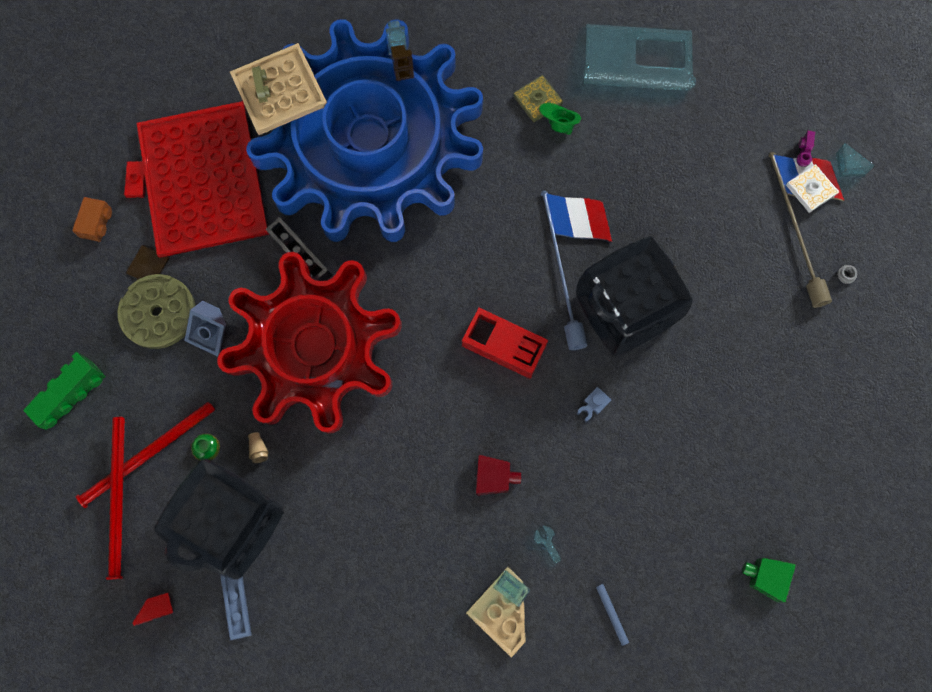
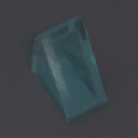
[836,143,874,177]
[493,570,530,607]

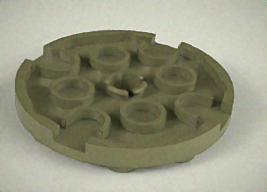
[118,274,195,349]

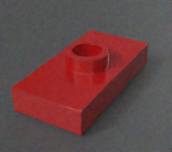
[124,162,146,198]

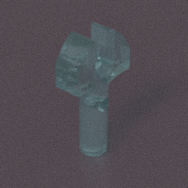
[534,526,561,563]

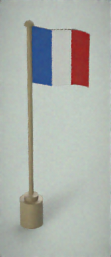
[768,152,844,308]

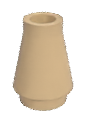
[248,432,269,463]

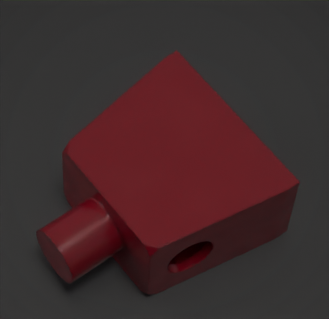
[476,455,521,495]

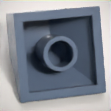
[185,301,226,356]

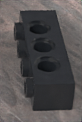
[266,217,333,281]

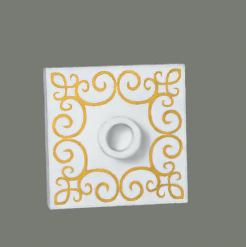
[786,164,839,213]

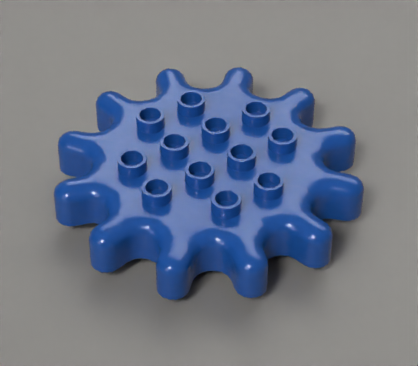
[246,19,483,242]

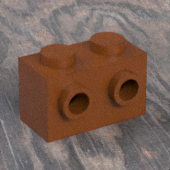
[72,197,112,242]

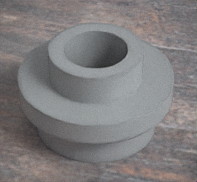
[837,265,857,284]

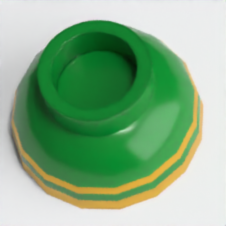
[191,434,220,460]

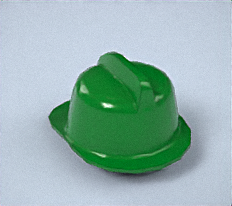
[539,103,581,135]

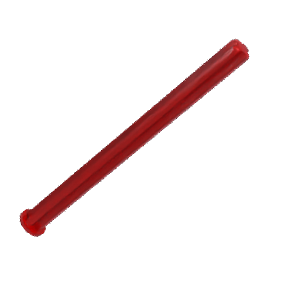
[76,402,215,508]
[106,417,125,579]

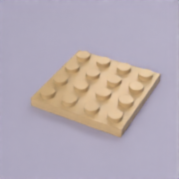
[230,43,327,135]

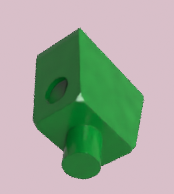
[742,558,796,603]

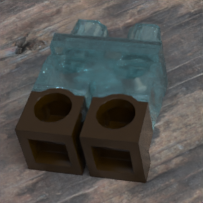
[386,21,414,81]

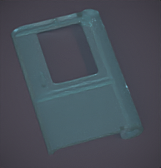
[583,24,696,91]

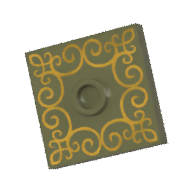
[513,75,563,122]

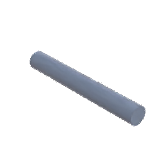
[596,584,629,646]

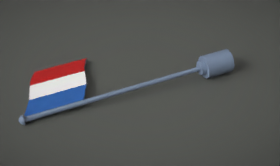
[541,191,612,350]

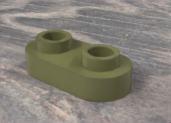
[252,66,271,103]

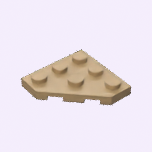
[466,567,526,658]

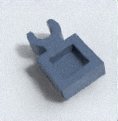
[577,387,611,422]

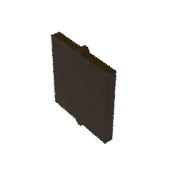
[126,245,169,280]

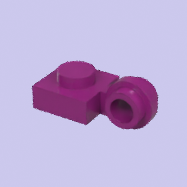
[796,131,815,167]

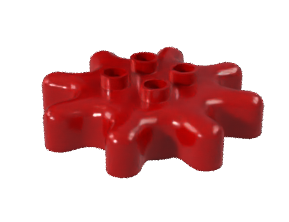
[217,252,402,433]

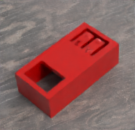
[462,308,548,379]

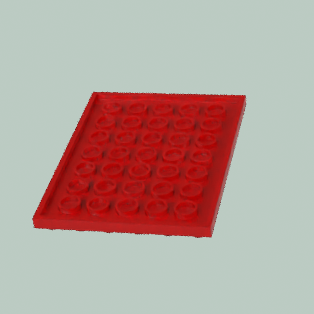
[137,101,269,258]

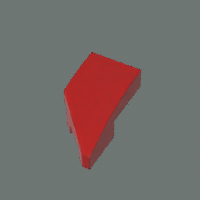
[132,593,173,626]

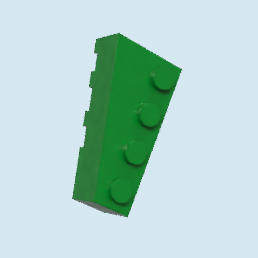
[23,352,106,430]

